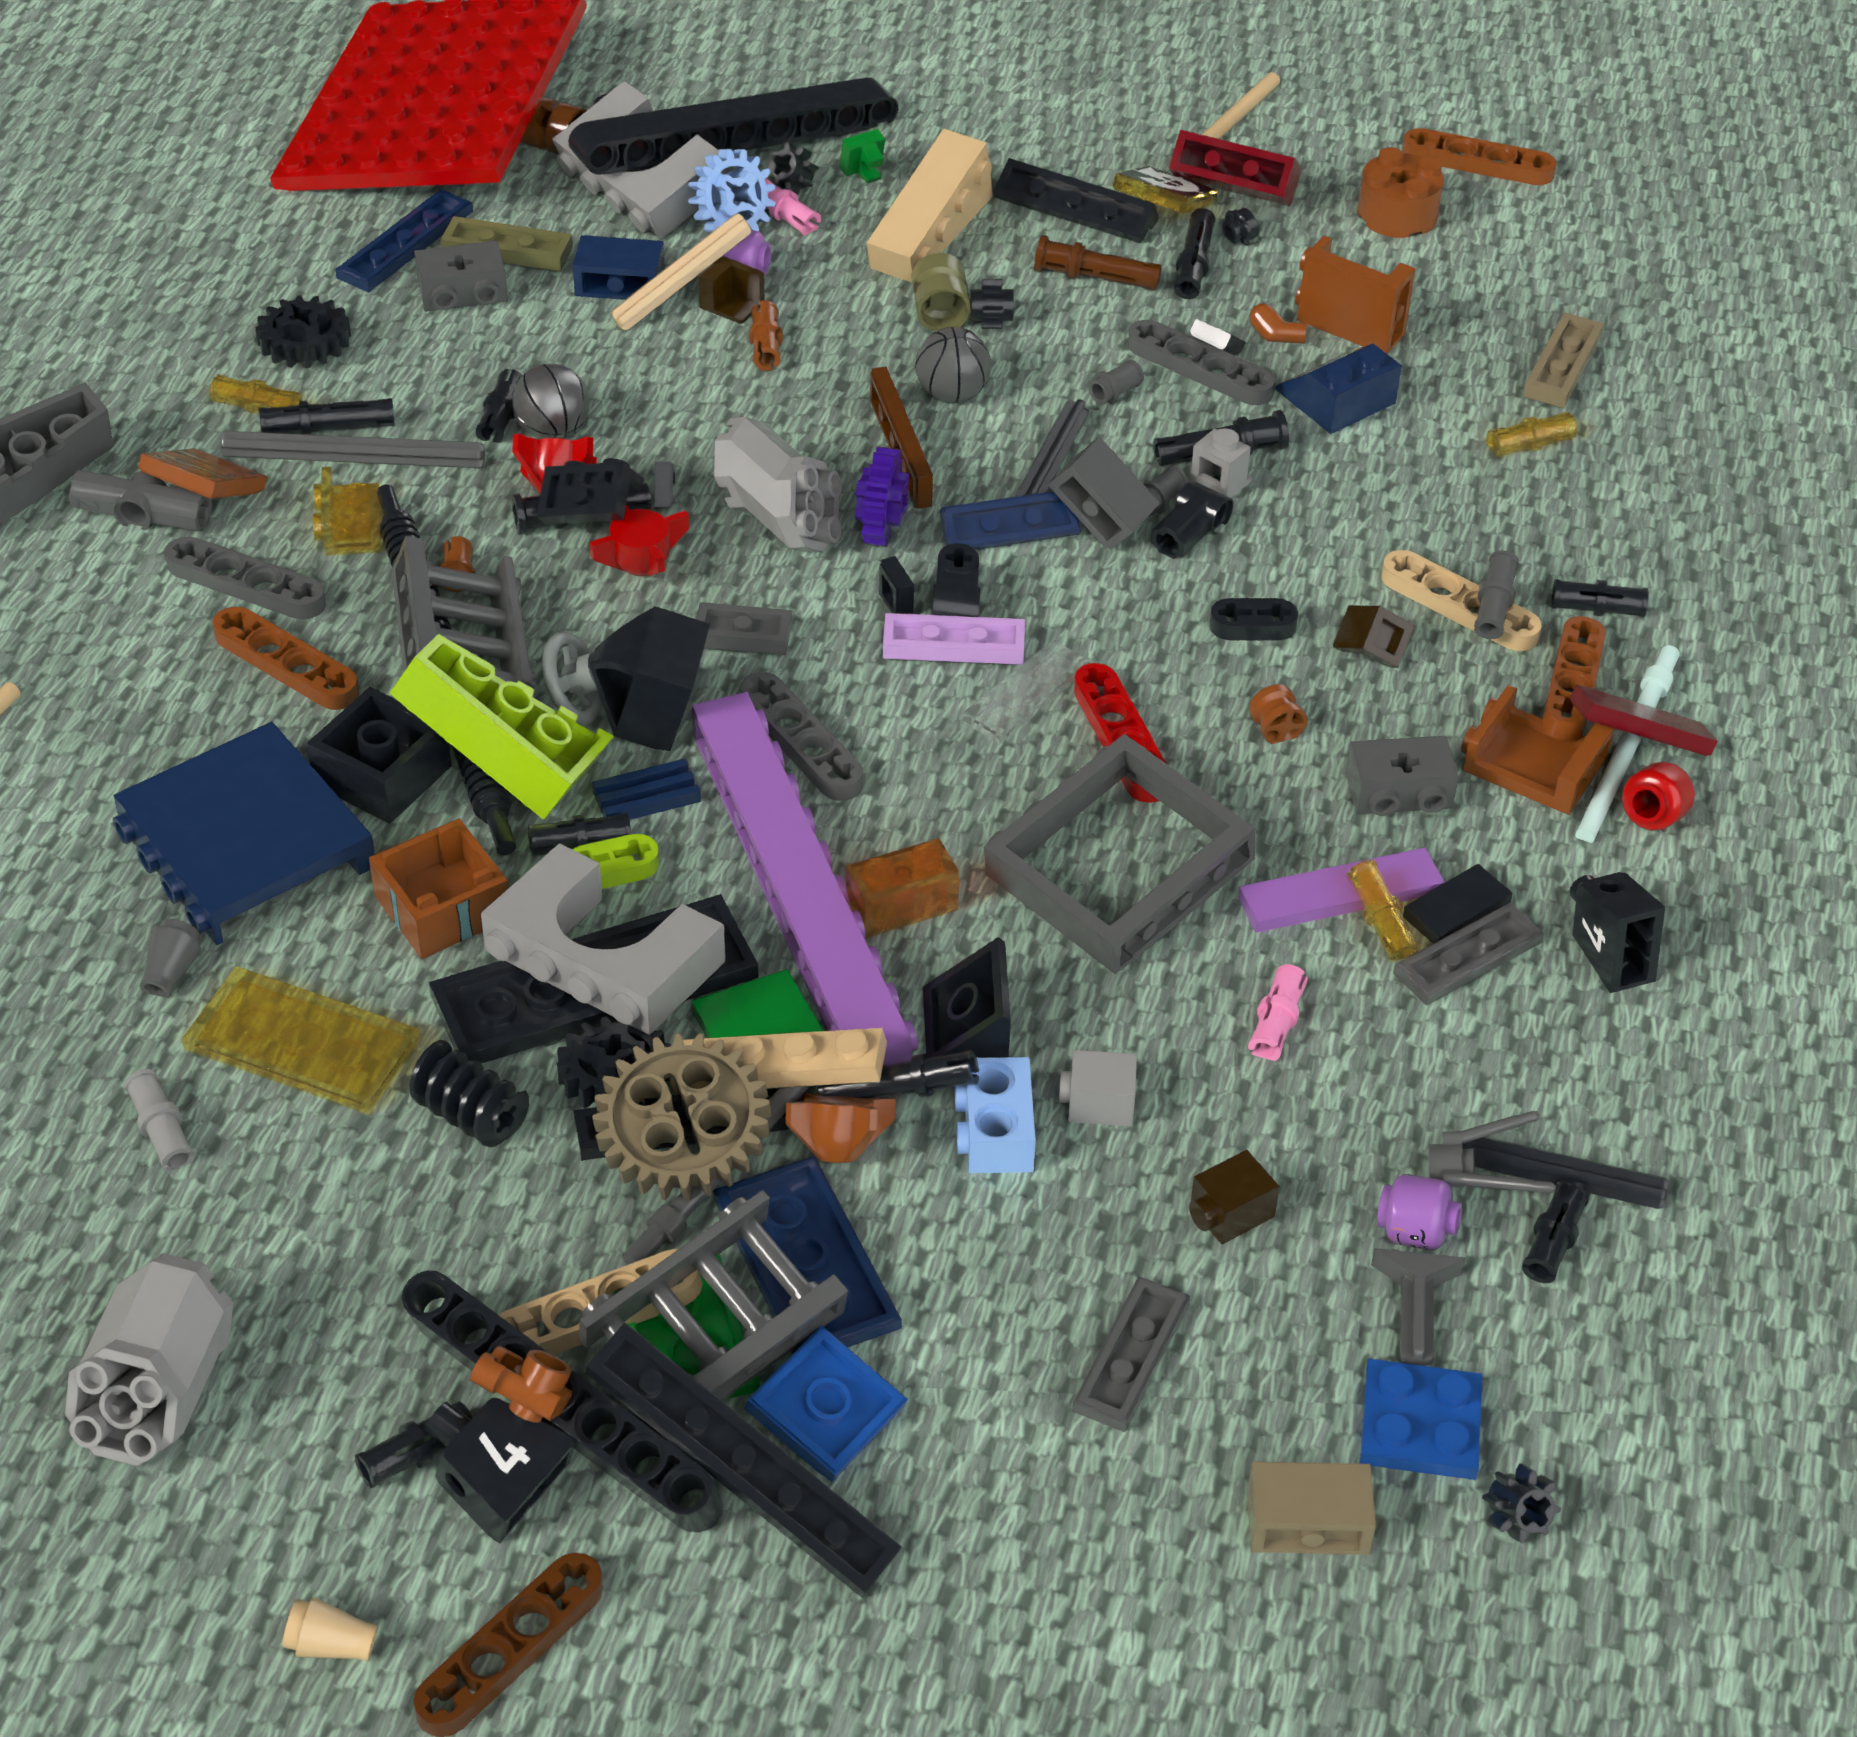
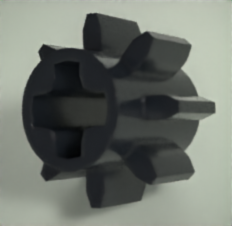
[768,142,818,196]
[970,279,1014,329]
[1482,1463,1561,1543]

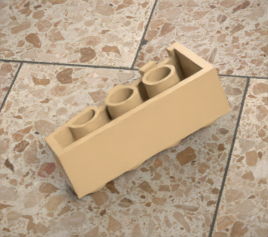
[867,128,993,282]

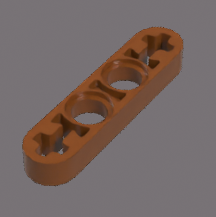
[1402,128,1556,185]
[212,607,359,710]
[1541,616,1606,741]

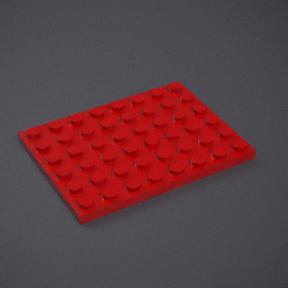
[270,0,587,191]

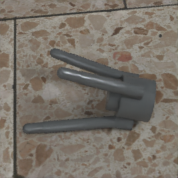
[1429,1111,1555,1193]

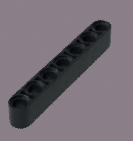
[402,1270,723,1533]

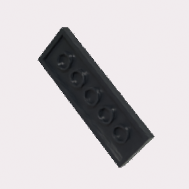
[429,894,759,1063]

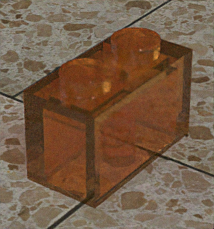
[846,838,959,939]

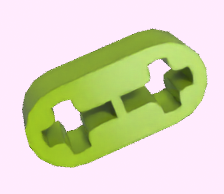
[572,834,659,889]

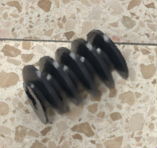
[409,1040,529,1148]

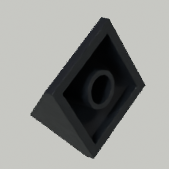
[923,937,1011,1058]

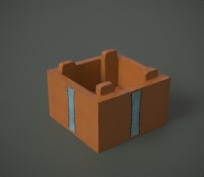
[369,818,509,959]

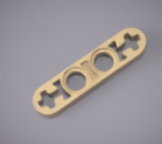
[1381,550,1542,651]
[498,1249,703,1362]

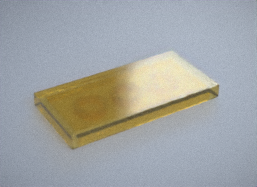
[181,966,421,1115]

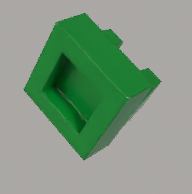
[839,128,885,183]

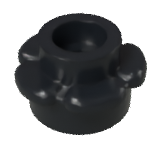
[1222,208,1259,246]

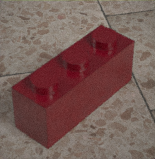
[1169,129,1302,206]

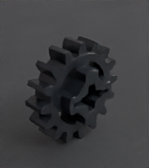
[255,295,351,368]
[557,1016,671,1109]

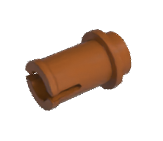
[440,536,475,592]

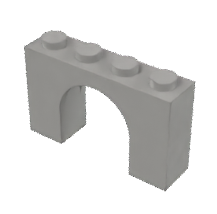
[552,81,729,238]
[481,843,725,1035]

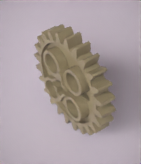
[593,1033,772,1201]

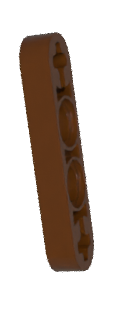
[413,1552,603,1737]

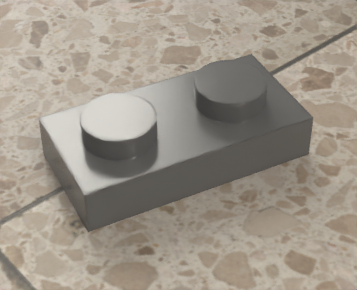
[696,602,792,655]

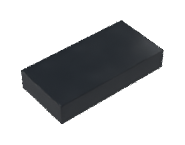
[1403,864,1513,944]

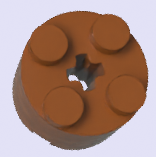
[1357,147,1444,238]

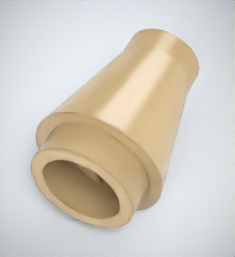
[282,1596,378,1662]

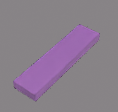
[1238,847,1445,933]

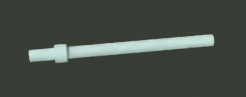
[1575,645,1680,843]

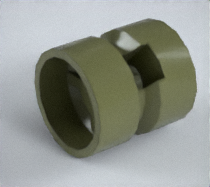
[911,253,971,330]

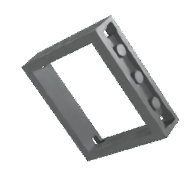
[984,734,1255,974]

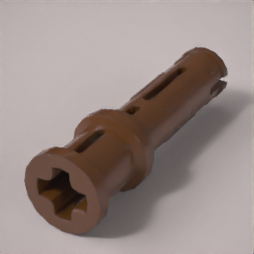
[1034,235,1162,291]

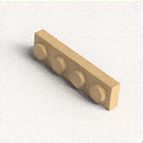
[669,1028,887,1093]

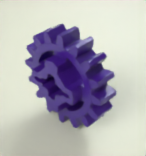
[855,447,910,547]

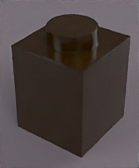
[1189,1150,1280,1244]

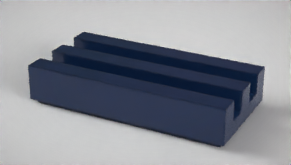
[592,758,701,820]

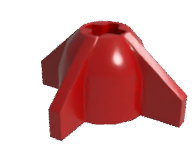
[512,433,597,494]
[589,505,689,576]

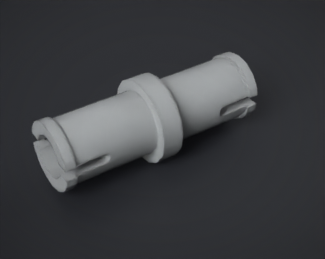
[124,1069,195,1172]

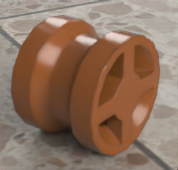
[1249,684,1308,744]

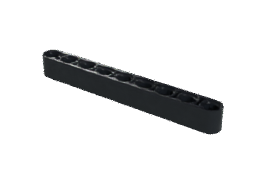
[568,77,899,175]

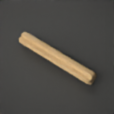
[611,214,751,330]

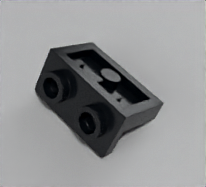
[536,458,644,524]

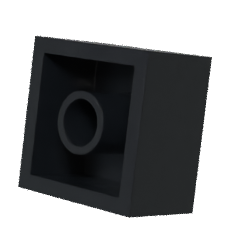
[307,687,452,824]

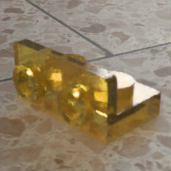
[313,466,381,556]

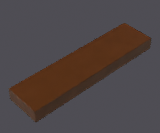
[870,366,933,509]

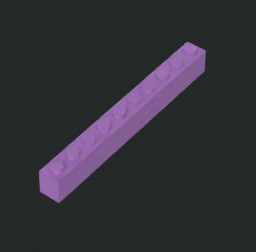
[692,692,918,1065]

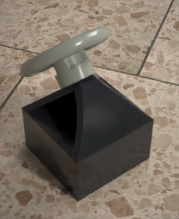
[542,606,710,751]

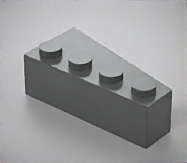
[0,382,113,525]

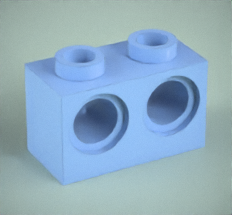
[954,1057,1036,1173]

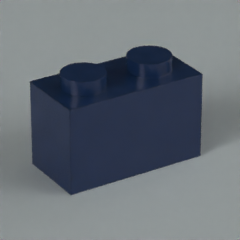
[573,235,665,300]

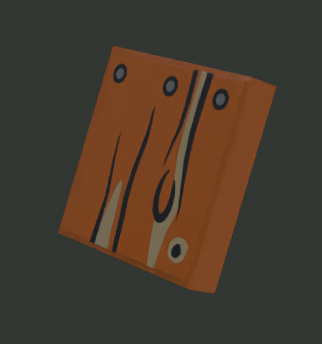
[138,448,267,499]

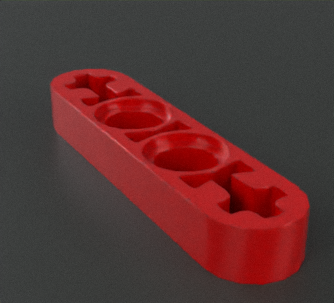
[1074,663,1167,803]

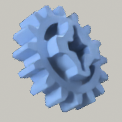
[688,149,776,232]

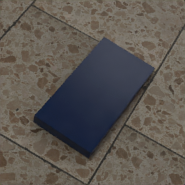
[713,1156,902,1354]

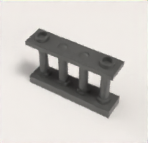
[391,536,536,690]
[579,1190,848,1441]

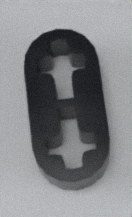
[1209,598,1298,641]

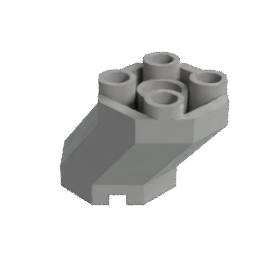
[714,417,842,552]
[65,1253,234,1466]

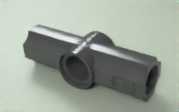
[69,470,213,531]

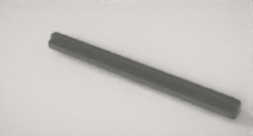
[221,431,485,468]

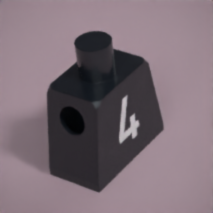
[1570,872,1665,993]
[425,1398,576,1543]

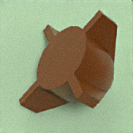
[786,1093,896,1163]

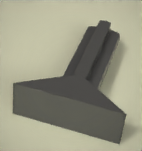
[1371,1248,1466,1366]

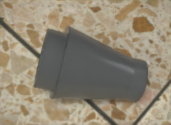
[140,919,201,998]

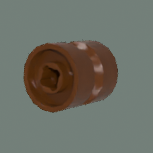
[520,96,587,155]

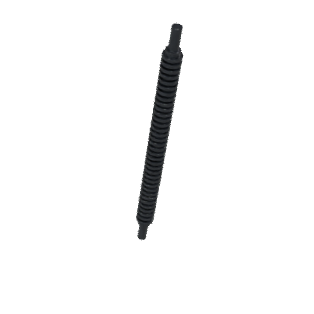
[377,485,516,855]

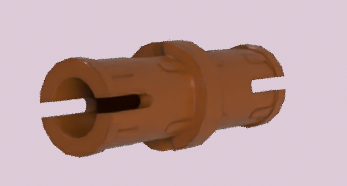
[749,300,783,371]

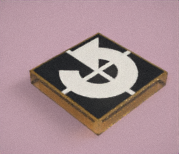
[1112,165,1219,213]

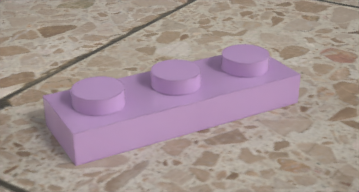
[883,613,1025,665]

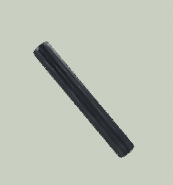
[1014,399,1089,497]
[1462,1137,1669,1209]

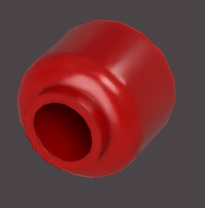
[1622,762,1695,831]

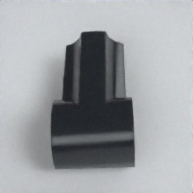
[1151,481,1234,559]

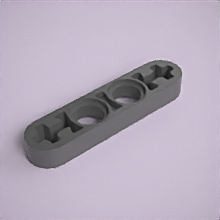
[1128,320,1275,405]
[165,537,326,620]
[741,672,863,801]

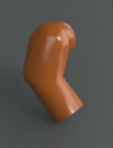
[1249,303,1306,344]

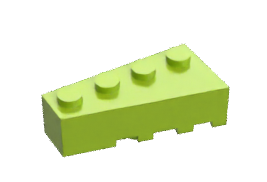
[389,634,614,820]

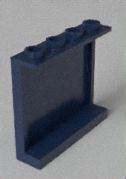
[113,721,375,945]

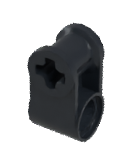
[932,543,980,617]

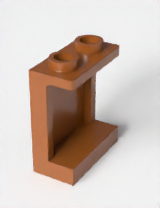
[1295,235,1416,354]
[1461,685,1615,815]

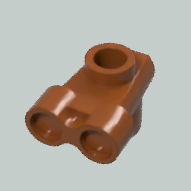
[470,1345,572,1423]

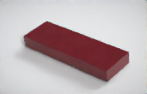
[1570,684,1718,756]

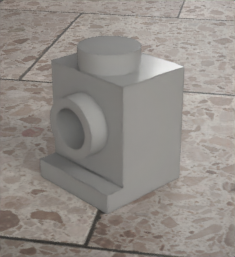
[1190,428,1252,498]

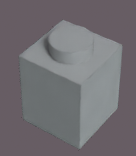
[1059,1050,1137,1126]

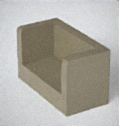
[1247,1461,1376,1555]

